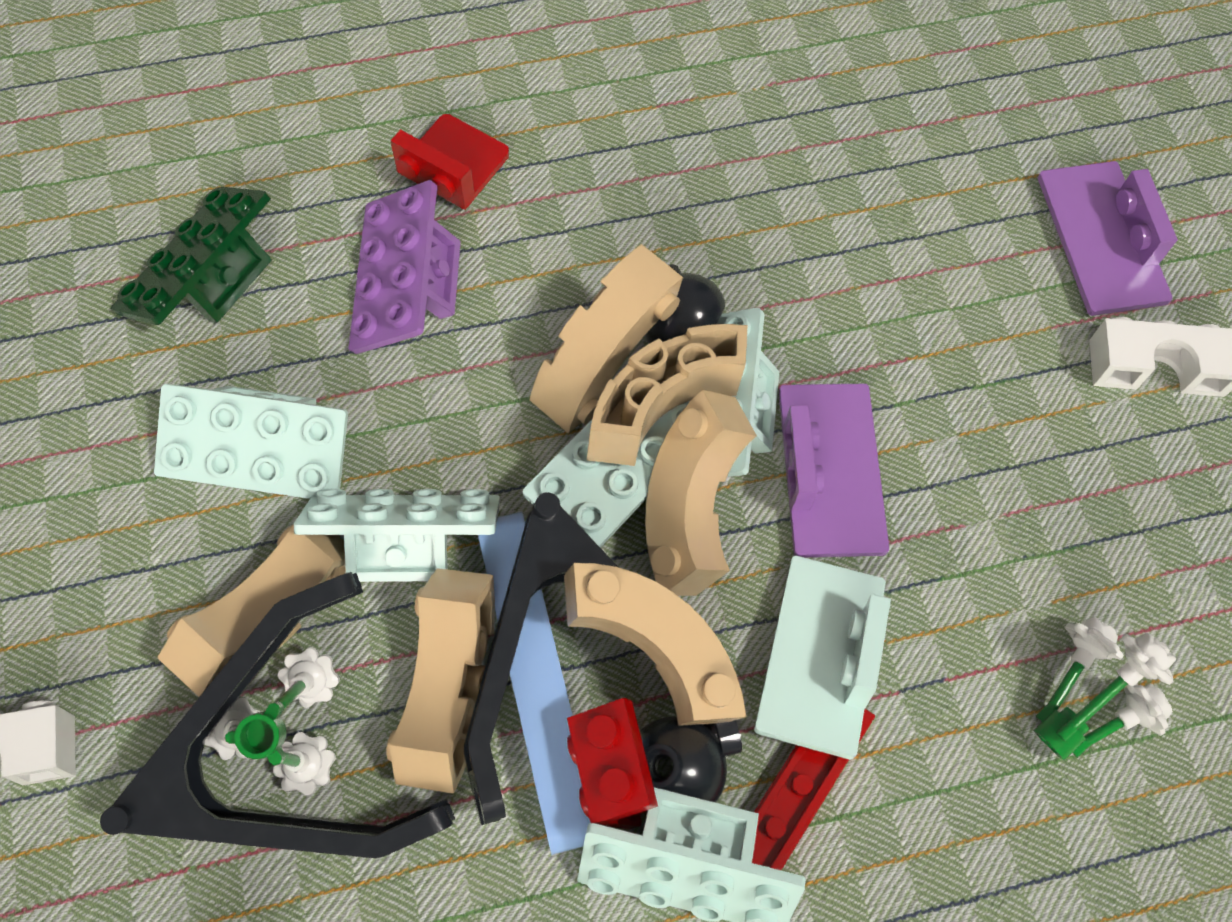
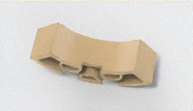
[529,244,683,434]
[587,324,748,466]
[645,390,757,596]
[157,524,346,697]
[564,563,746,726]
[386,568,495,794]

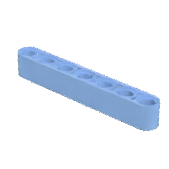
[478,512,590,855]

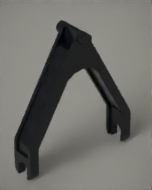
[463,492,742,825]
[100,572,455,858]

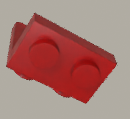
[390,114,509,210]
[567,698,658,829]

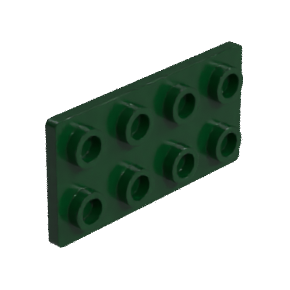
[111,187,272,325]

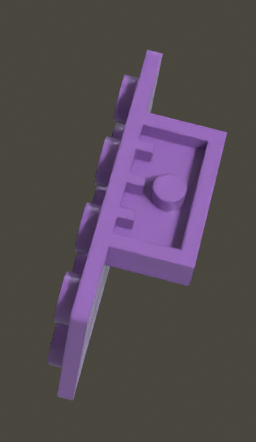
[1038,161,1178,316]
[348,180,461,354]
[779,384,889,558]

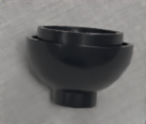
[644,264,725,344]
[640,716,727,813]

